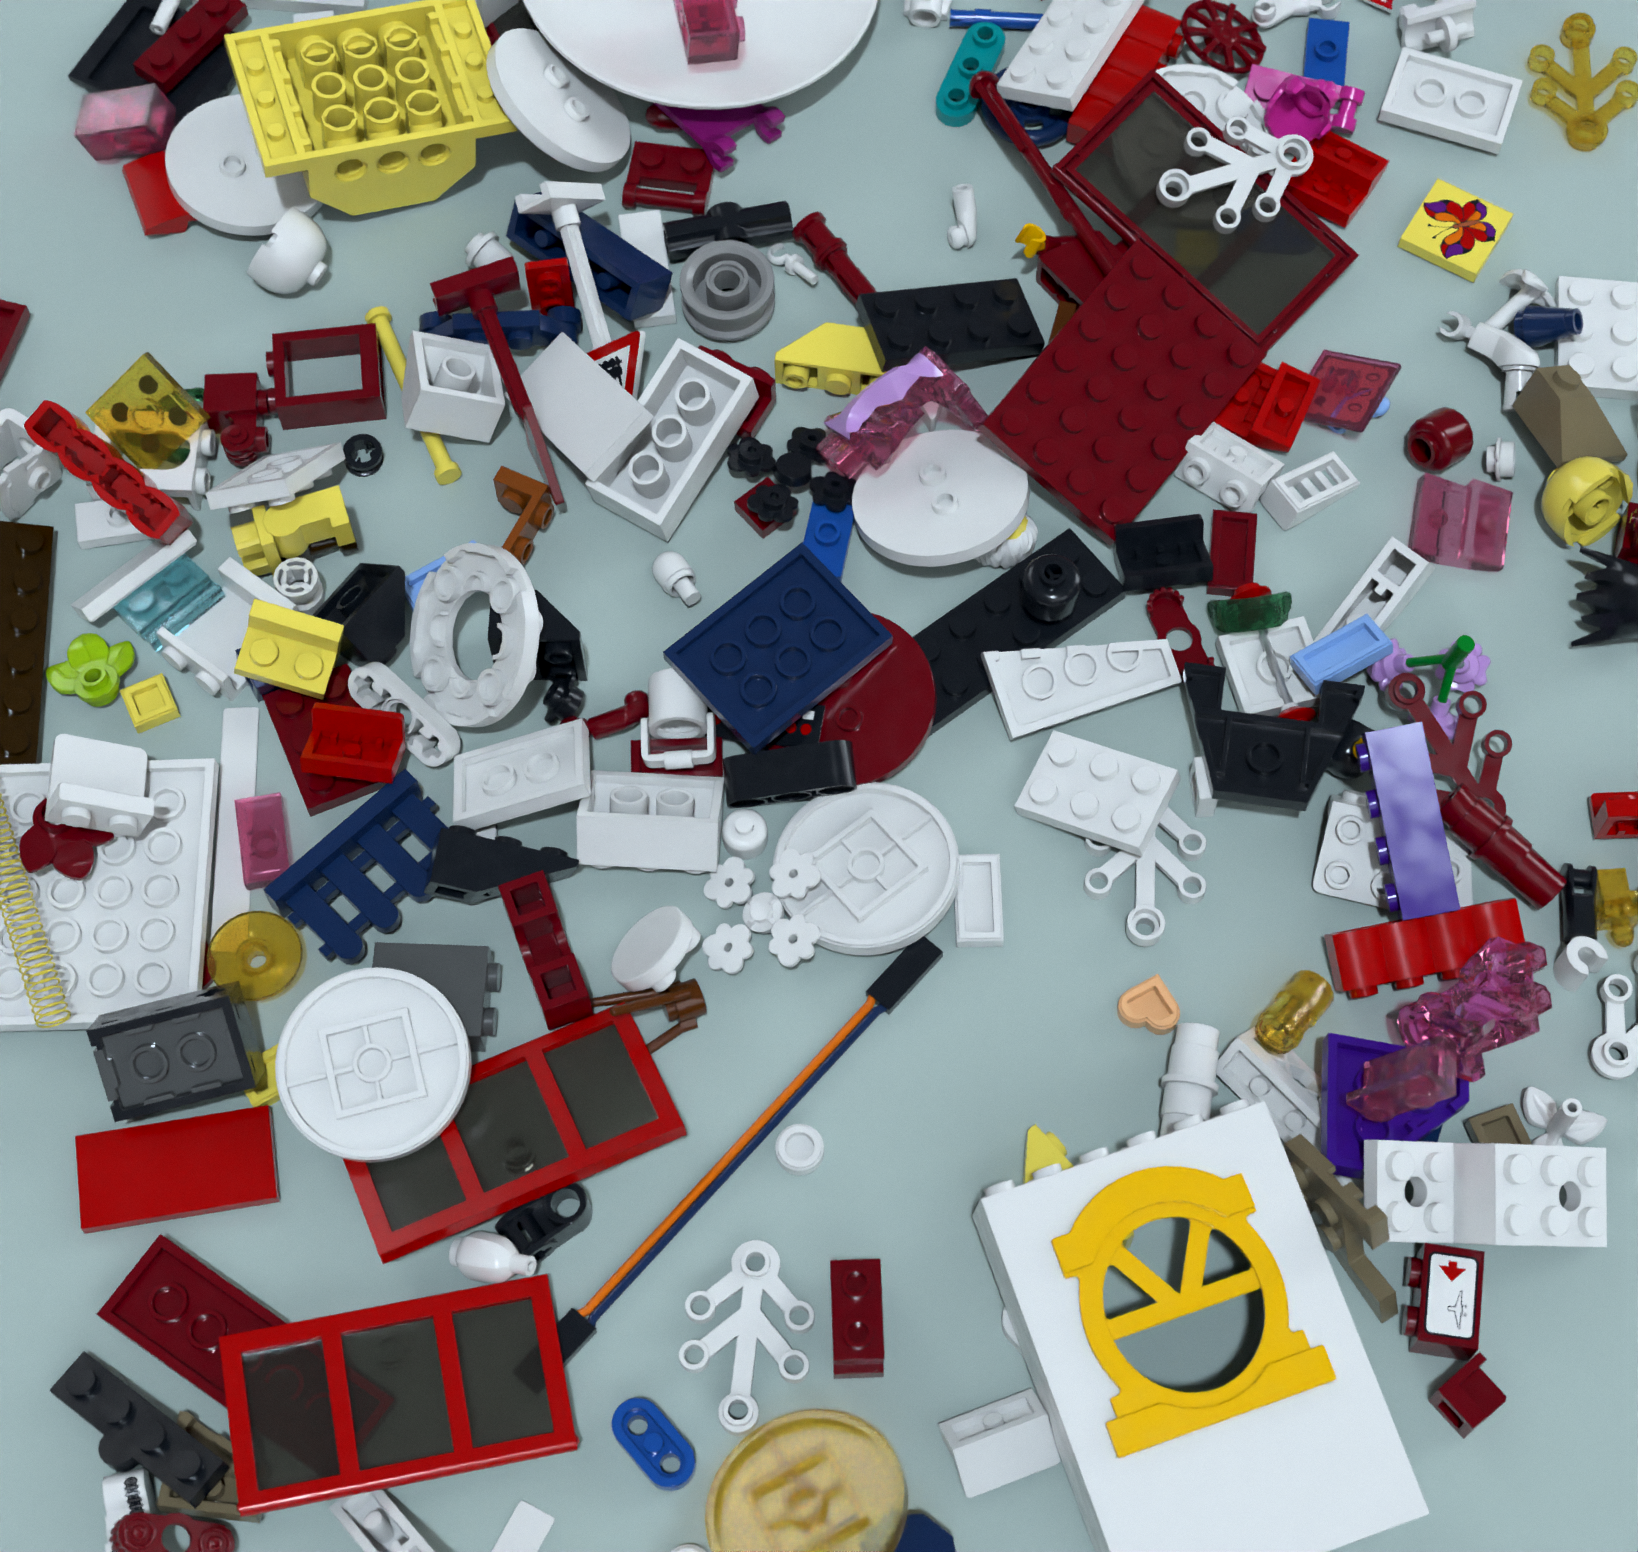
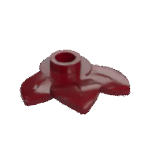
[19,798,114,880]

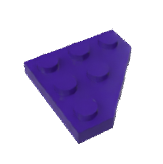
[1321,1032,1470,1180]

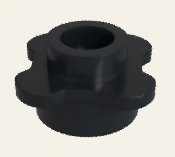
[543,674,584,723]

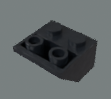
[488,590,588,683]

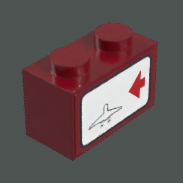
[1402,1243,1485,1361]

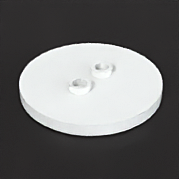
[486,28,631,172]
[165,94,324,236]
[852,430,1030,567]
[773,782,960,955]
[275,967,472,1163]

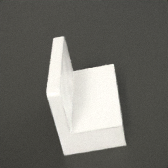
[938,1388,1060,1498]

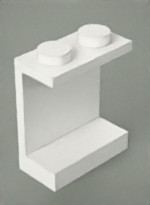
[156,557,299,702]

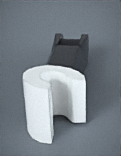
[1553,863,1608,992]

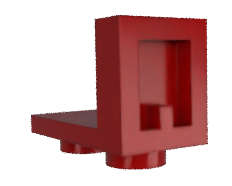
[524,258,575,316]

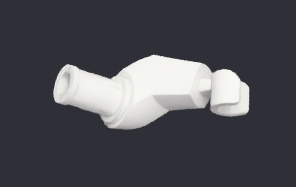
[1439,311,1540,412]

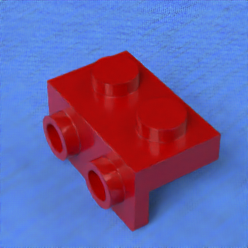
[300,702,406,784]

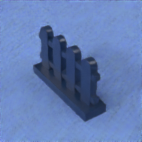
[263,769,449,964]

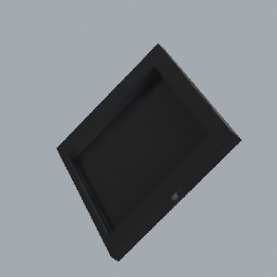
[68,0,236,131]

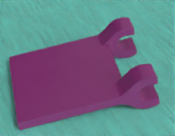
[653,102,785,172]

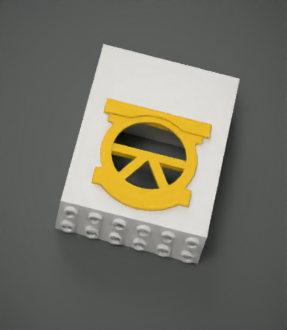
[972,1098,1430,1552]

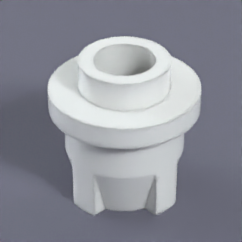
[465,231,515,268]

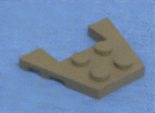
[1284,1134,1398,1323]

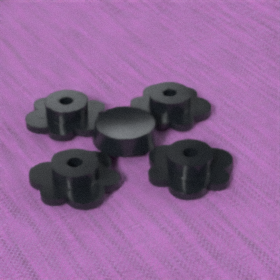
[727,427,856,523]

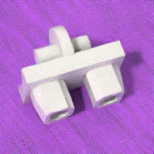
[1399,0,1476,53]

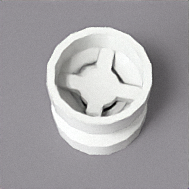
[273,557,325,615]

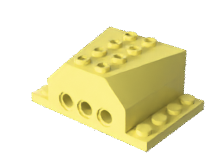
[224,0,517,216]

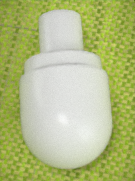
[652,551,701,605]

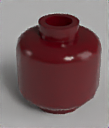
[1407,407,1474,472]

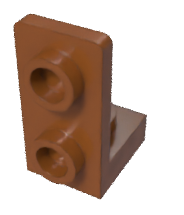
[493,465,554,564]

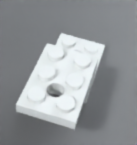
[1364,1140,1607,1247]

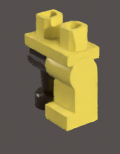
[231,485,359,576]

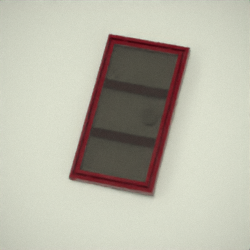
[1050,68,1359,357]

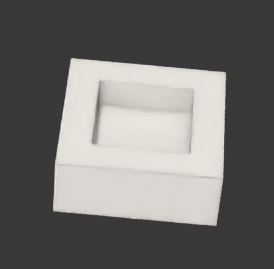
[1189,756,1219,818]

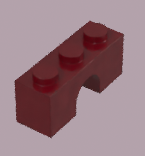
[498,870,593,1031]

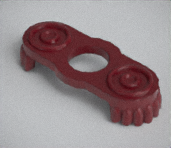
[1146,587,1215,683]
[109,1512,235,1552]

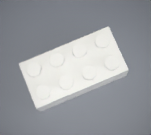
[585,338,759,542]

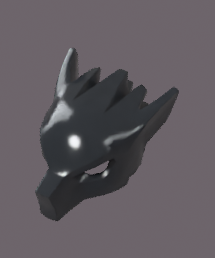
[1571,547,1638,647]

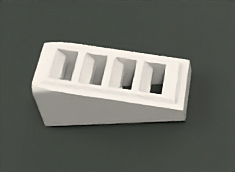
[1260,451,1360,530]

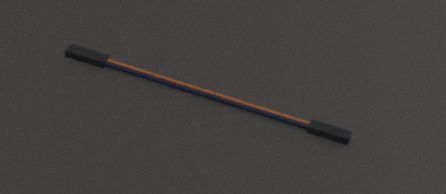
[512,936,943,1397]

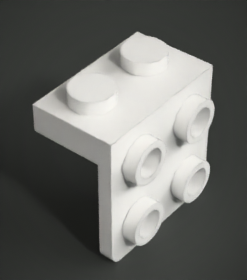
[45,734,155,837]
[1313,789,1391,909]

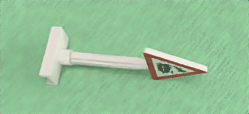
[515,181,646,400]

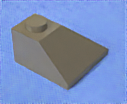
[1512,365,1628,468]

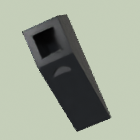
[423,825,579,903]

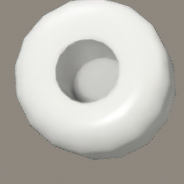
[721,808,768,860]

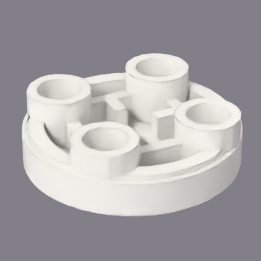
[611,906,701,992]

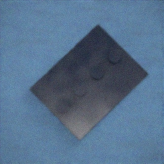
[663,543,893,755]

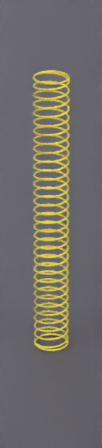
[0,793,71,1028]

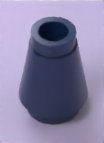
[1514,305,1583,348]

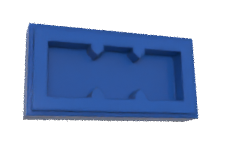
[1303,18,1350,86]
[803,501,855,582]

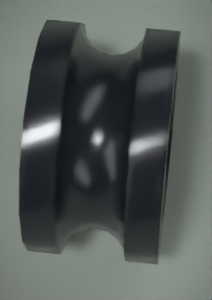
[343,434,383,477]

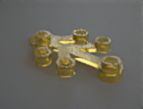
[1527,12,1638,151]

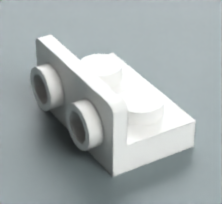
[1174,422,1285,513]

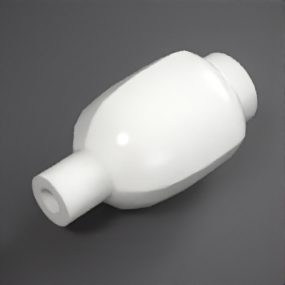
[449,1231,536,1283]

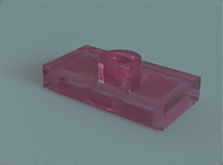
[234,792,291,890]

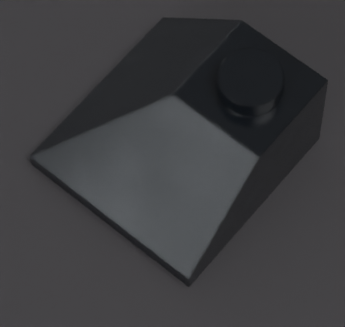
[312,563,405,666]

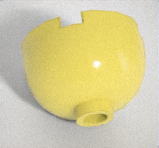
[1541,456,1633,547]

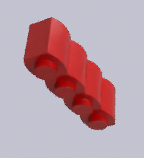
[1066,5,1185,159]
[24,400,193,545]
[1324,898,1528,999]

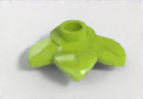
[46,633,135,707]

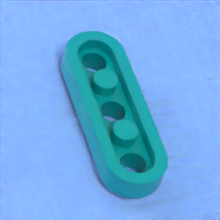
[935,22,1005,127]

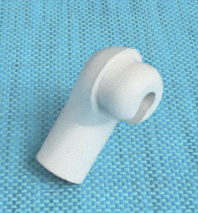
[947,183,977,249]

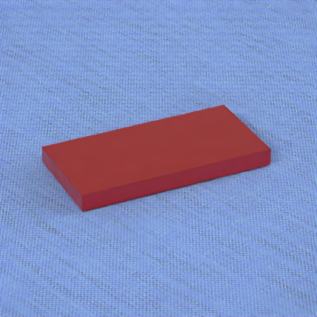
[75,1105,280,1234]

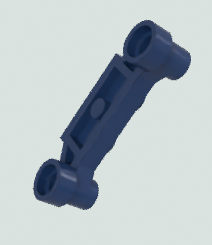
[419,306,582,350]

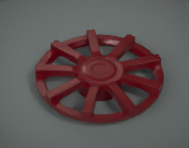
[1181,0,1266,74]

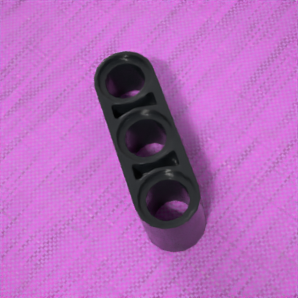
[723,740,857,808]

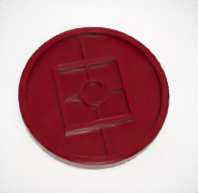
[766,613,937,785]

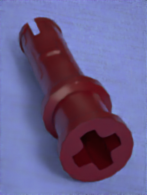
[792,212,877,305]

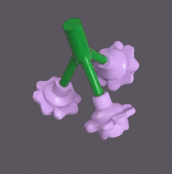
[1367,635,1491,739]

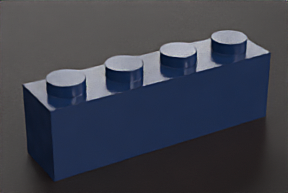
[506,192,673,321]

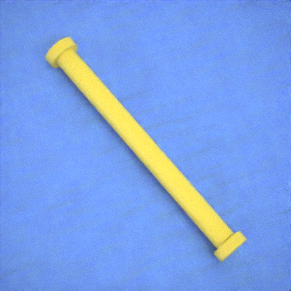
[365,306,461,485]

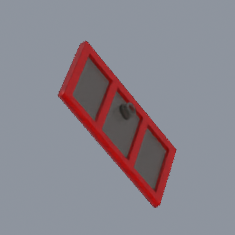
[343,1001,687,1264]
[218,1274,579,1518]

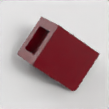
[1428,1352,1507,1439]

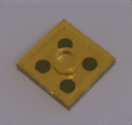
[85,352,211,469]

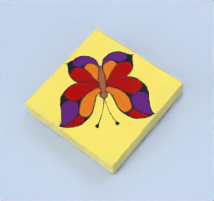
[1398,178,1513,283]

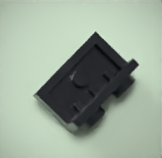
[1114,514,1213,592]

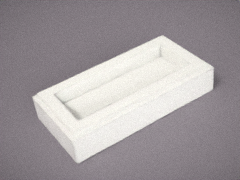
[954,854,1004,948]

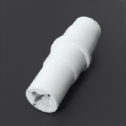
[1160,1022,1220,1137]

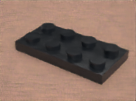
[856,278,1045,372]

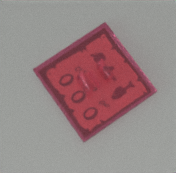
[1303,350,1401,433]

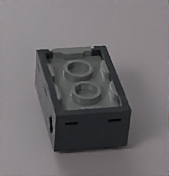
[87,980,266,1122]

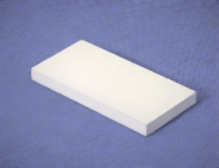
[504,331,654,482]

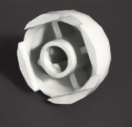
[247,207,328,294]

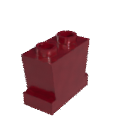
[830,1259,885,1379]

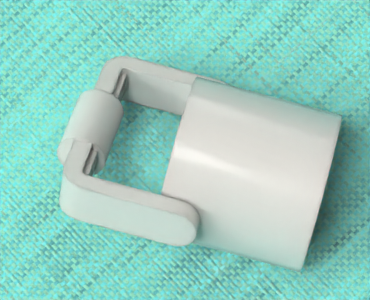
[641,668,716,770]

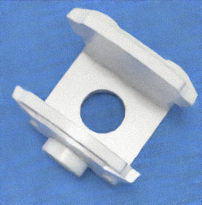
[0,408,62,520]

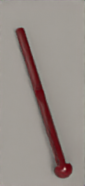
[969,71,1116,275]

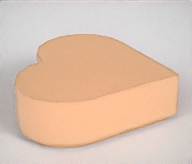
[1117,974,1180,1035]

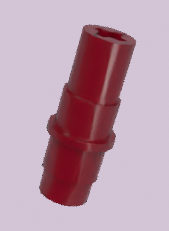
[1439,783,1567,910]

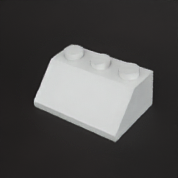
[577,770,725,874]

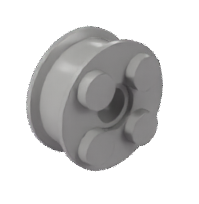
[680,240,775,341]

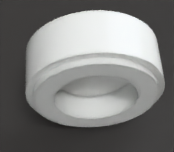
[775,1124,824,1176]

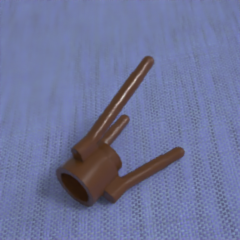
[590,978,707,1054]

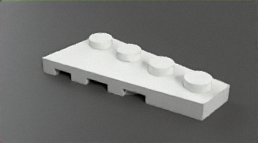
[980,639,1182,740]

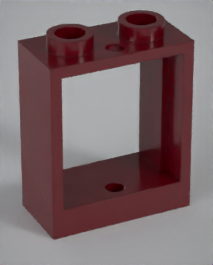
[266,323,387,430]

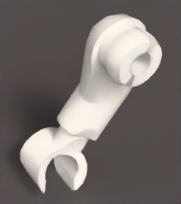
[1252,0,1341,28]

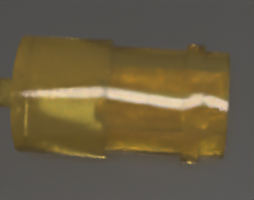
[1255,970,1334,1054]

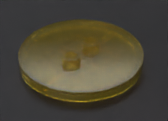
[705,1410,908,1552]

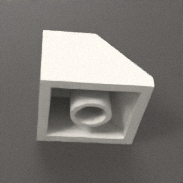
[401,330,505,443]

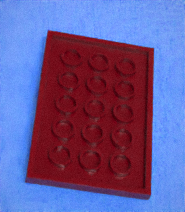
[977,239,1267,546]

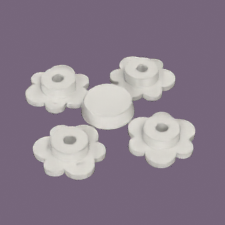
[702,849,821,975]

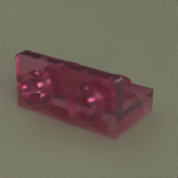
[1346,1035,1456,1122]

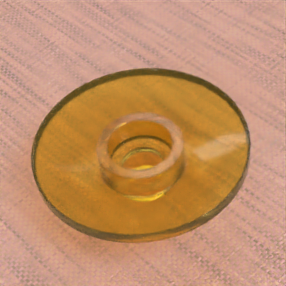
[207,911,303,1001]

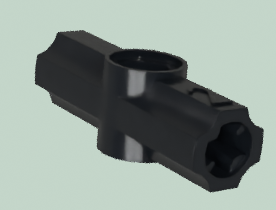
[662,201,793,260]

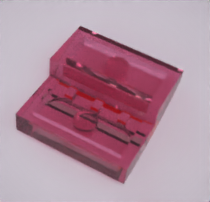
[1408,472,1513,572]

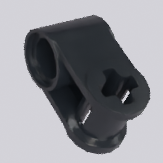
[495,1183,592,1264]

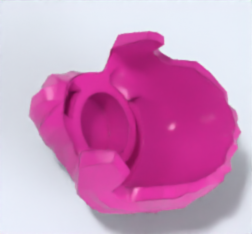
[1264,75,1340,142]

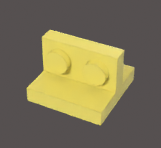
[234,598,344,700]

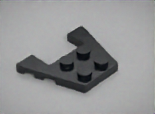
[1183,662,1365,811]

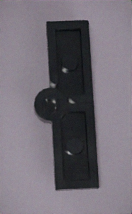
[49,1351,230,1509]

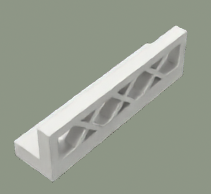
[1216,1022,1364,1200]

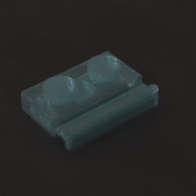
[113,554,226,652]

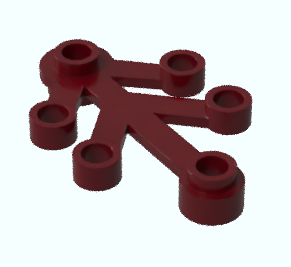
[1385,673,1512,817]

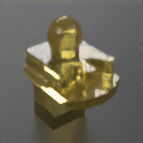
[1596,868,1638,947]

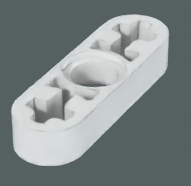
[348,662,460,767]

